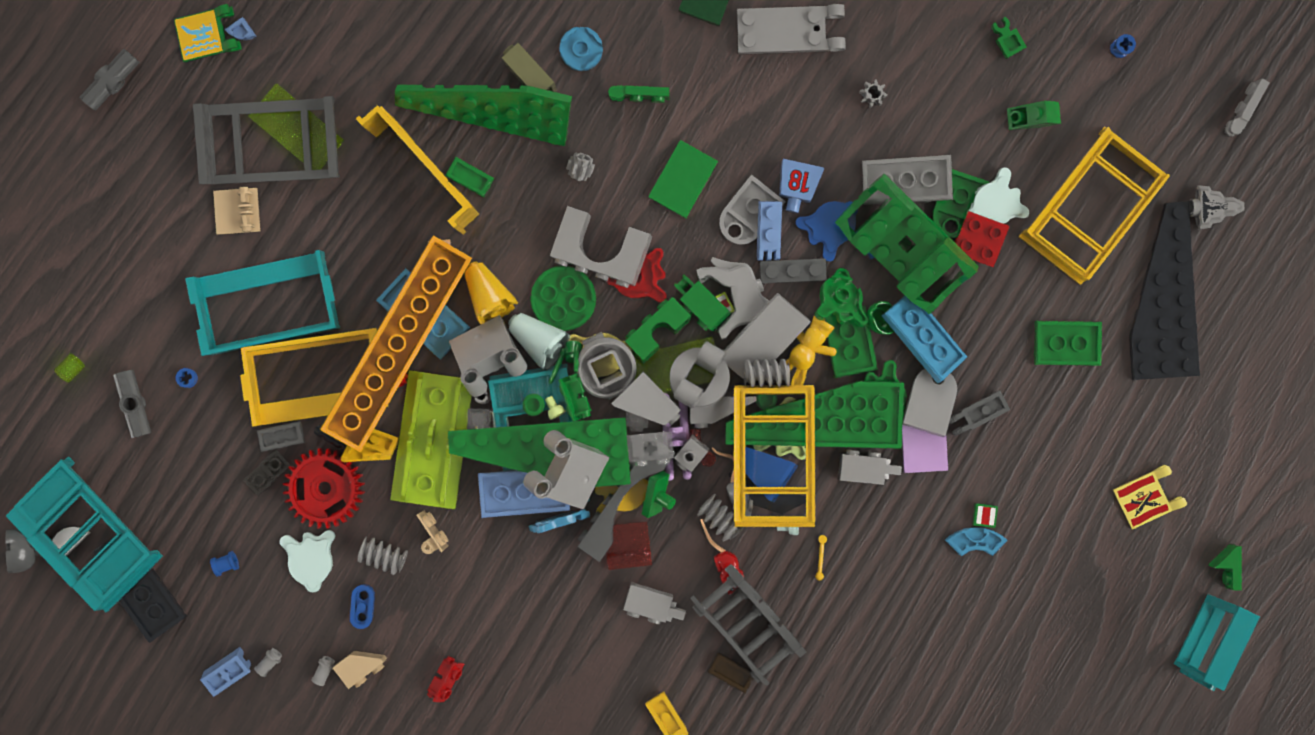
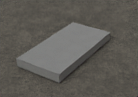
[862,155,953,205]
[724,293,810,384]

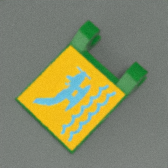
[174,4,242,62]

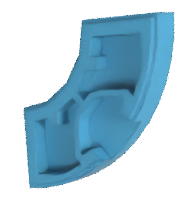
[945,527,1008,556]

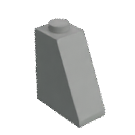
[611,372,681,426]

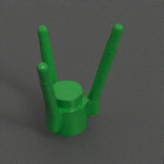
[549,341,584,397]

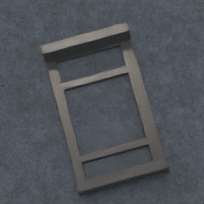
[193,96,340,184]

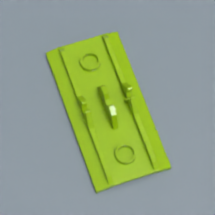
[390,370,472,509]

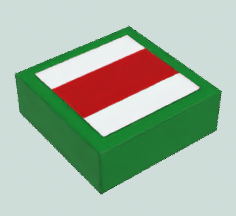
[972,503,998,528]

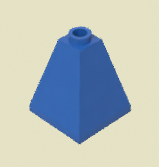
[745,447,798,502]

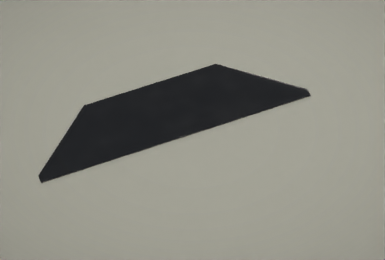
[728,472,806,515]

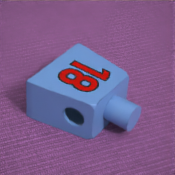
[779,159,824,213]

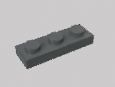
[760,259,827,284]

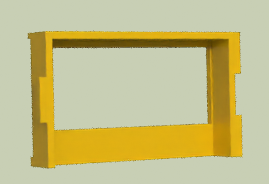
[240,328,389,427]

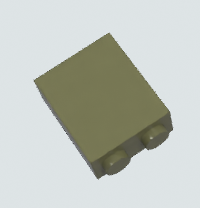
[502,43,557,92]

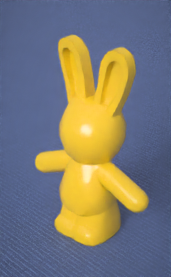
[786,315,837,385]

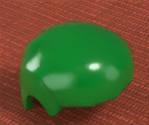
[866,301,894,335]

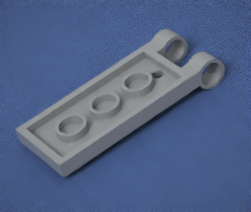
[737,4,846,54]

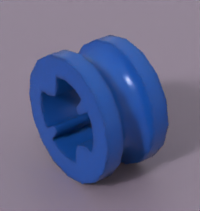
[176,368,198,388]

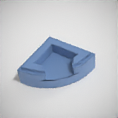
[225,17,257,40]

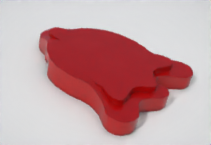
[606,248,667,303]

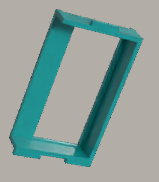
[185,250,340,356]

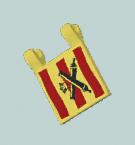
[1113,465,1187,529]

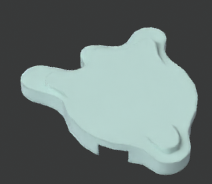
[966,168,1029,224]
[280,530,335,592]

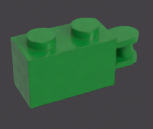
[674,274,732,332]

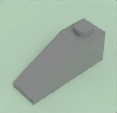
[690,396,756,428]

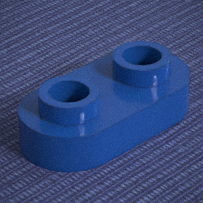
[350,584,375,629]

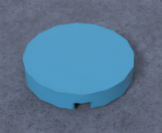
[559,27,603,71]

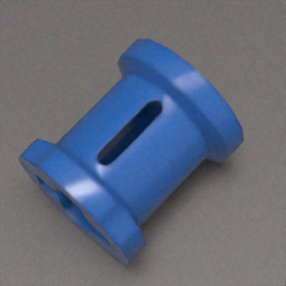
[1110,34,1136,58]
[210,551,239,577]

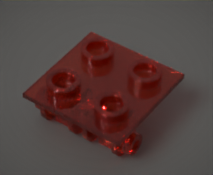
[607,522,652,570]

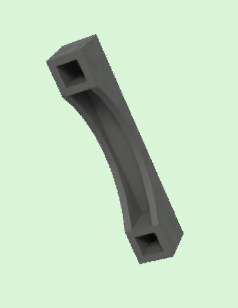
[578,437,676,562]

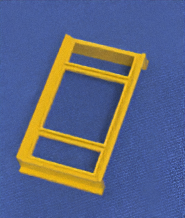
[1019,127,1170,285]
[734,385,815,527]

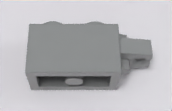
[838,450,902,485]
[623,582,686,624]

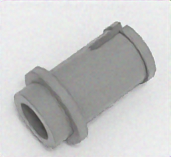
[474,388,491,404]
[254,648,282,677]
[311,656,335,686]

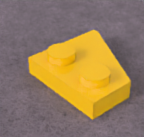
[341,429,399,462]

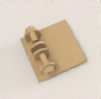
[213,187,261,235]
[417,510,448,554]

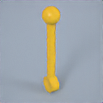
[815,535,827,581]

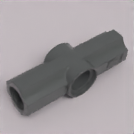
[80,49,140,111]
[113,370,152,438]

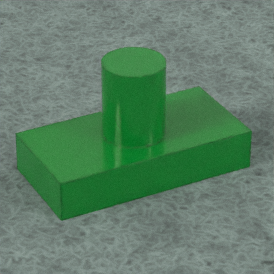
[641,471,676,518]

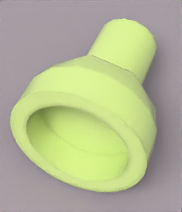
[545,396,566,420]

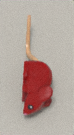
[700,519,744,595]

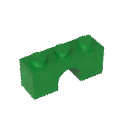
[625,297,691,364]

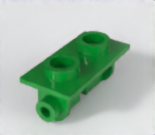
[558,373,592,422]

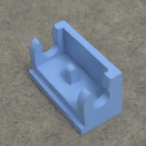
[200,647,251,697]

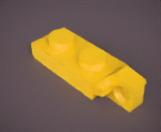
[645,691,689,735]

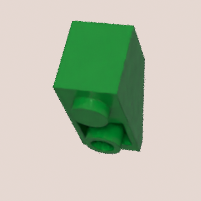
[1007,100,1061,130]

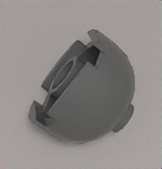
[5,529,41,573]

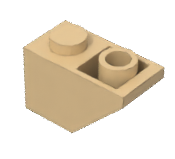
[333,651,387,689]

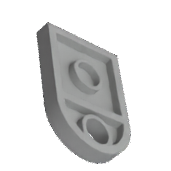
[719,175,786,245]
[902,369,957,437]

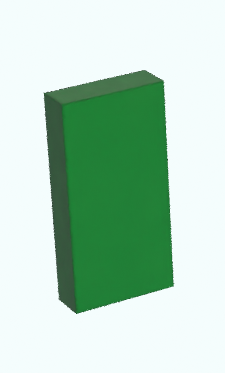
[445,157,494,197]

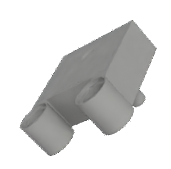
[449,315,527,397]
[523,430,609,509]

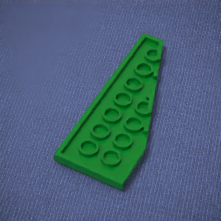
[725,381,904,448]
[448,418,631,487]

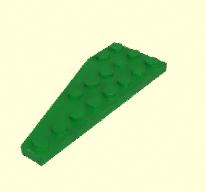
[395,85,572,146]

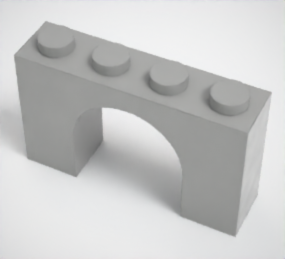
[550,206,652,288]

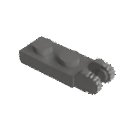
[949,390,1010,436]

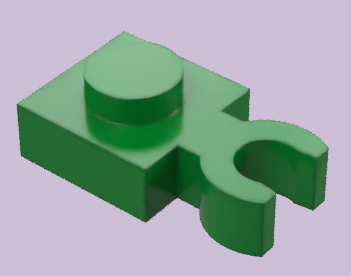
[991,17,1027,59]

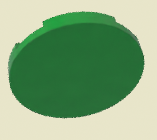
[530,266,596,331]

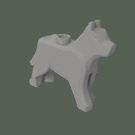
[696,257,769,339]

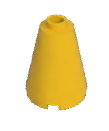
[464,261,518,324]

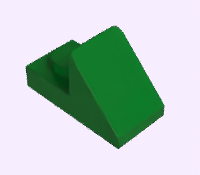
[1208,544,1242,591]

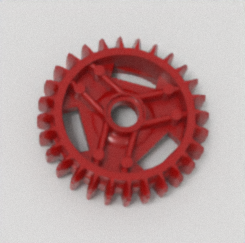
[282,448,365,529]

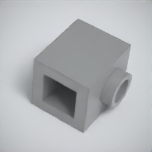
[674,435,709,472]

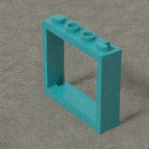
[1174,594,1260,691]

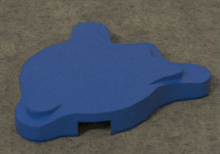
[795,201,858,262]

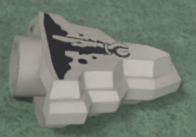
[1189,186,1245,230]

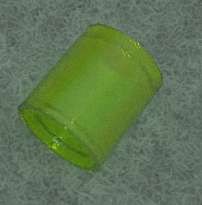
[54,353,85,383]

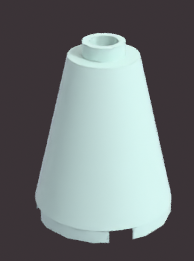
[508,313,570,370]

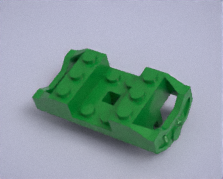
[835,173,979,314]

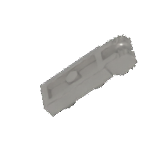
[1224,78,1270,137]

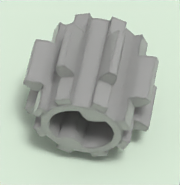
[859,79,887,108]
[566,152,595,181]

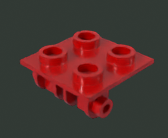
[954,211,1010,267]

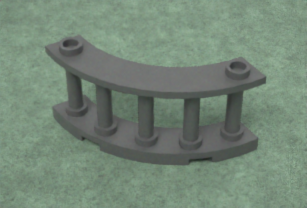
[691,564,807,686]

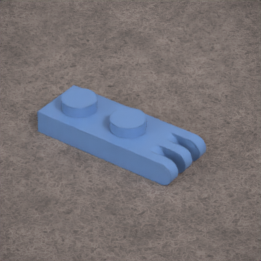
[757,201,782,261]

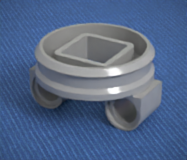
[577,332,636,400]
[670,341,730,409]

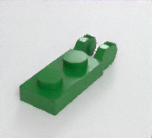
[608,85,670,103]

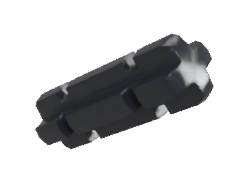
[314,424,347,452]

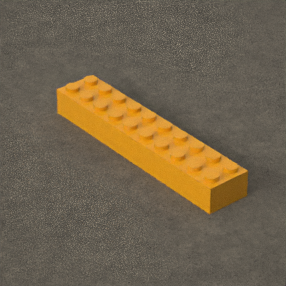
[320,235,472,452]

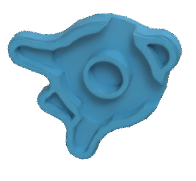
[528,509,590,533]

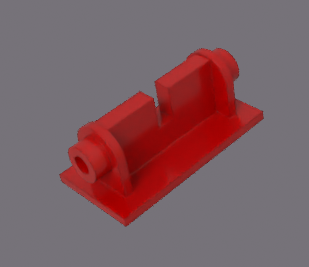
[427,656,465,702]

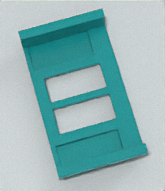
[488,364,590,502]
[6,457,163,613]

